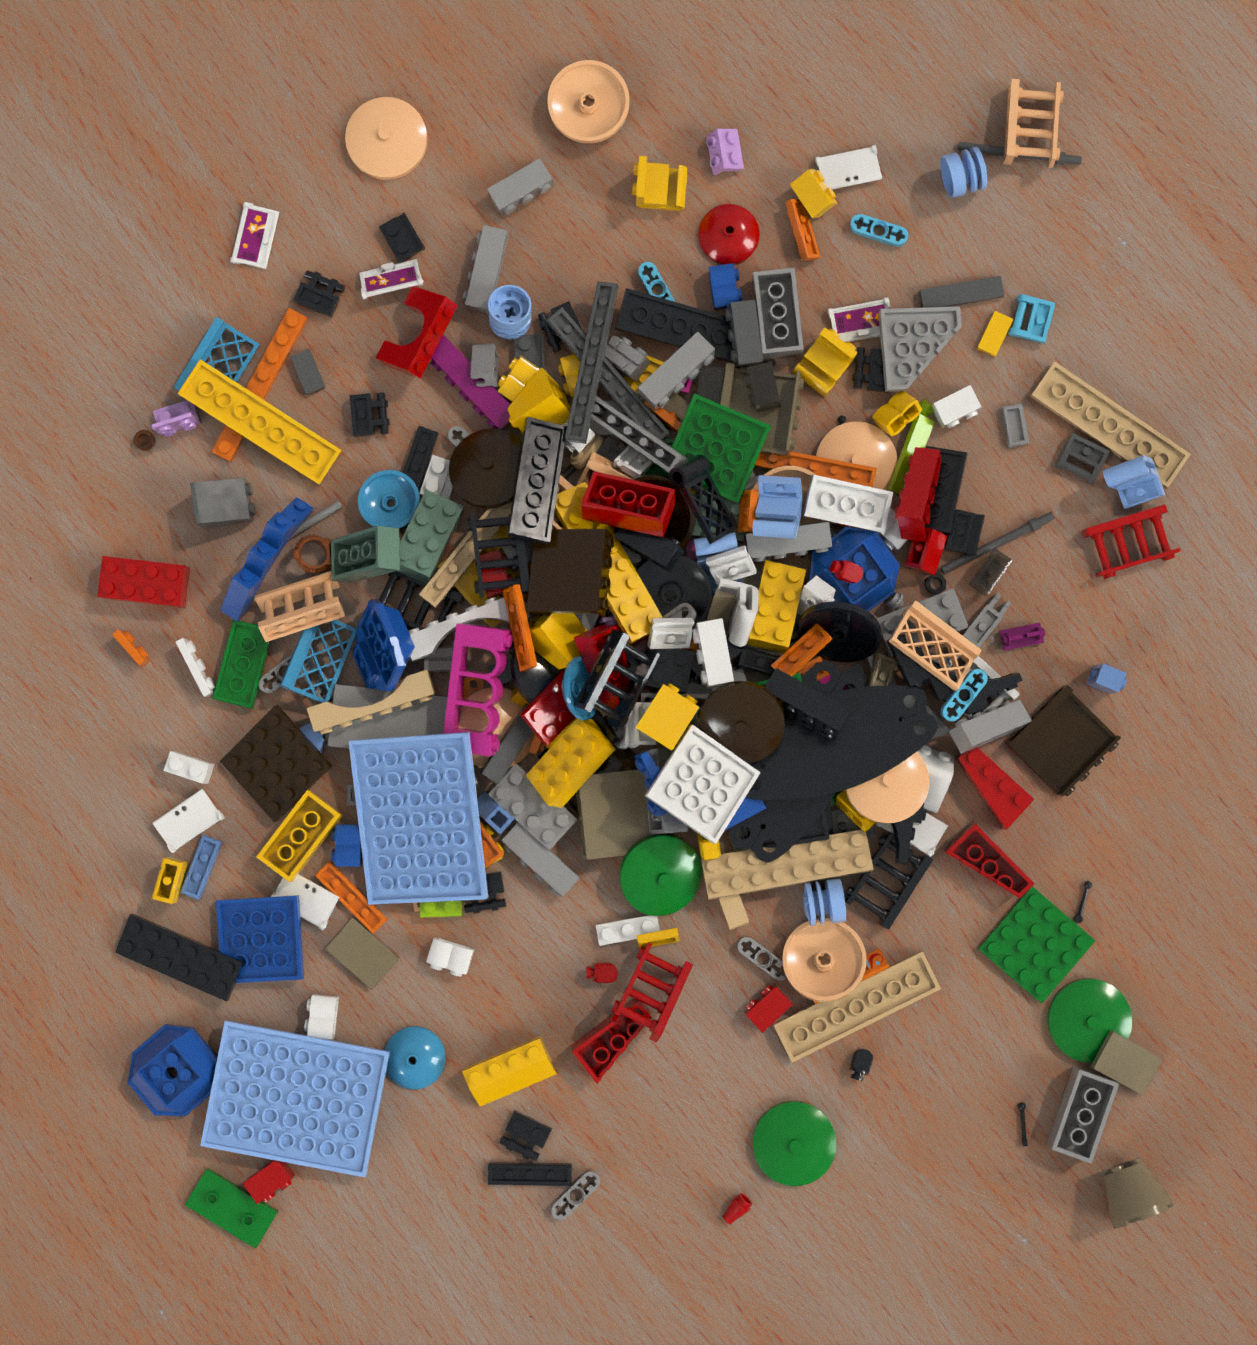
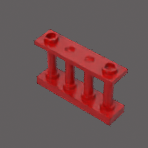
[1082,504,1181,579]
[611,942,693,1043]

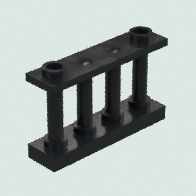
[467,512,529,599]
[379,571,464,642]
[574,629,660,730]
[844,832,933,930]

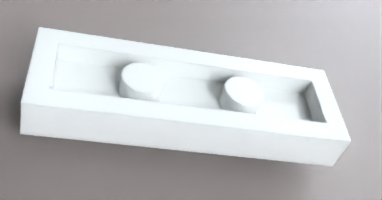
[176,638,215,697]
[596,915,660,946]

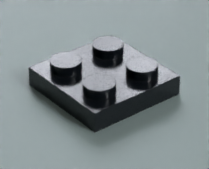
[645,649,694,693]

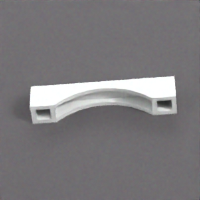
[408,595,530,662]

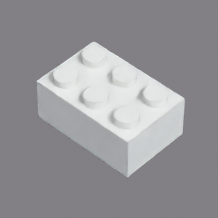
[692,618,734,689]

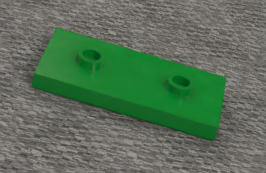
[212,619,272,709]
[185,1168,278,1249]

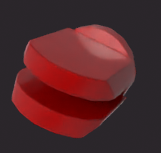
[830,560,863,583]
[586,962,618,983]

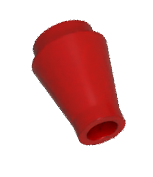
[722,1193,752,1225]

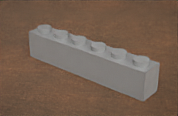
[592,395,688,472]

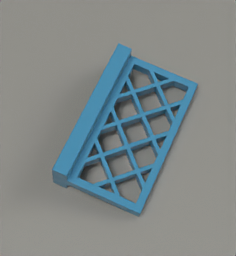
[174,317,260,391]
[279,620,358,703]

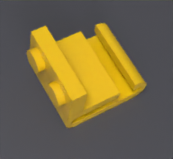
[632,156,688,211]
[792,327,858,397]

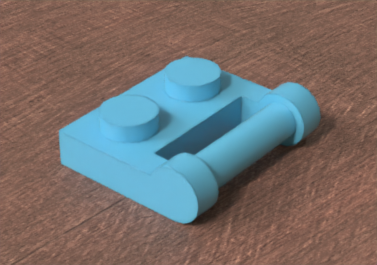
[1008,294,1056,344]

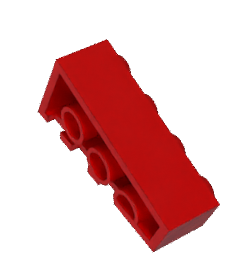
[895,447,942,542]
[574,625,630,710]
[955,747,1034,830]
[944,821,1035,898]
[571,998,652,1084]

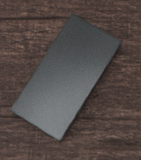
[291,349,326,395]

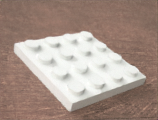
[645,725,760,844]

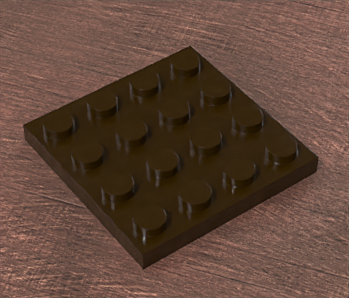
[220,705,332,822]

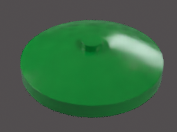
[619,834,702,916]
[1047,978,1132,1063]
[752,1101,836,1186]

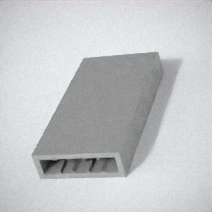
[325,684,448,749]

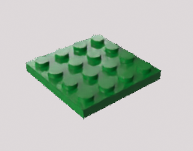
[662,393,772,503]
[977,886,1096,1004]

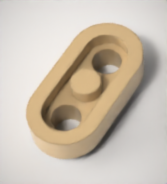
[570,432,603,469]

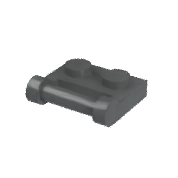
[1055,433,1110,485]

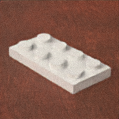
[803,474,893,533]

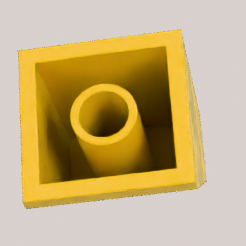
[507,368,571,435]
[529,613,587,670]
[636,683,699,750]

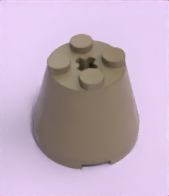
[1102,1157,1174,1229]

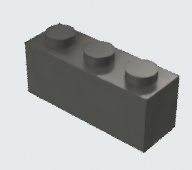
[725,300,763,367]

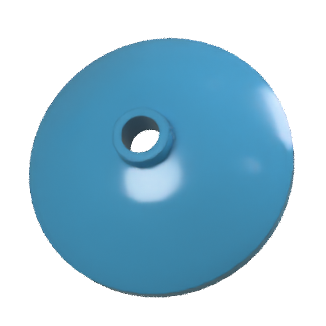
[358,470,420,529]
[562,657,599,720]
[384,1026,446,1090]

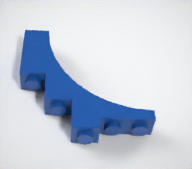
[220,497,314,622]
[635,751,766,830]

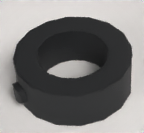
[925,573,946,594]

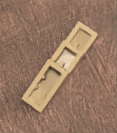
[718,841,750,930]

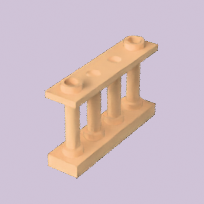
[1003,79,1064,168]
[254,571,345,642]

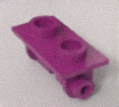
[1000,623,1045,651]

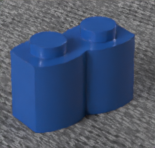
[708,263,742,310]
[331,824,363,867]

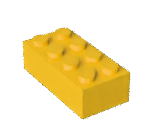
[746,560,806,654]
[526,719,615,808]
[256,790,343,882]

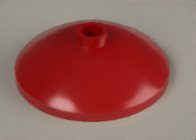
[698,204,760,265]

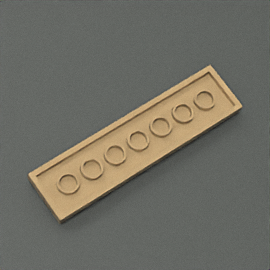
[1030,361,1191,489]
[701,830,874,900]
[773,951,941,1063]

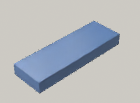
[180,834,223,900]

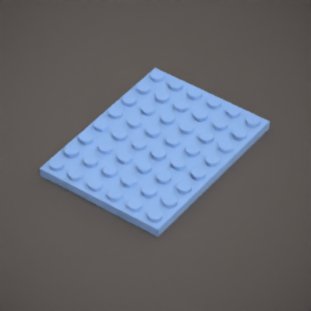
[348,732,488,905]
[200,1020,390,1177]

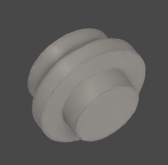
[885,592,904,611]

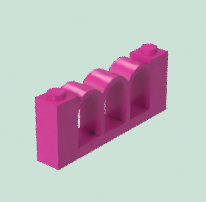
[443,623,513,756]

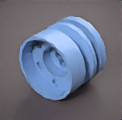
[940,147,988,198]
[488,285,532,340]
[803,878,846,926]

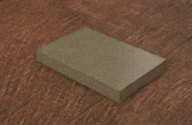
[325,917,400,990]
[1090,1030,1162,1095]

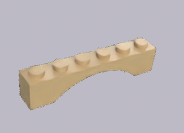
[307,670,436,735]

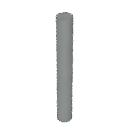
[290,500,343,539]

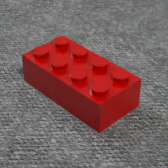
[581,471,675,537]
[97,556,190,608]

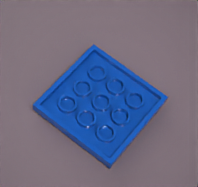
[216,895,304,983]

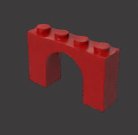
[376,286,458,379]

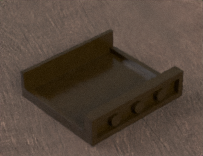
[527,529,614,617]
[1006,685,1121,797]

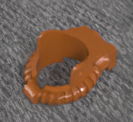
[292,534,331,574]

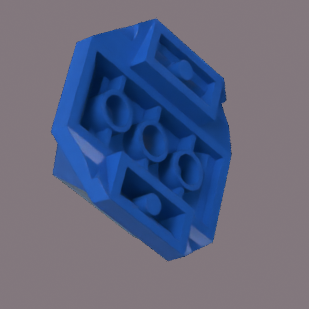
[808,527,900,612]
[352,599,415,691]
[128,1024,218,1116]

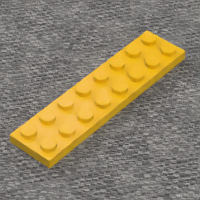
[178,359,342,485]
[555,482,663,644]

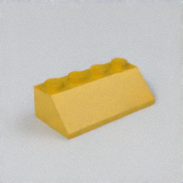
[462,1035,557,1107]

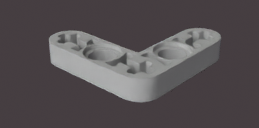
[259,652,335,701]

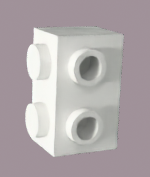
[797,575,836,616]

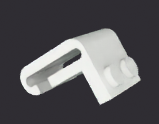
[717,578,759,647]
[917,745,954,813]

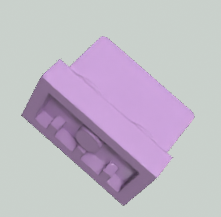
[151,400,201,437]

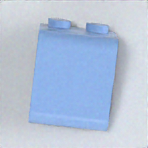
[1103,455,1165,509]
[753,475,803,539]
[694,532,743,596]

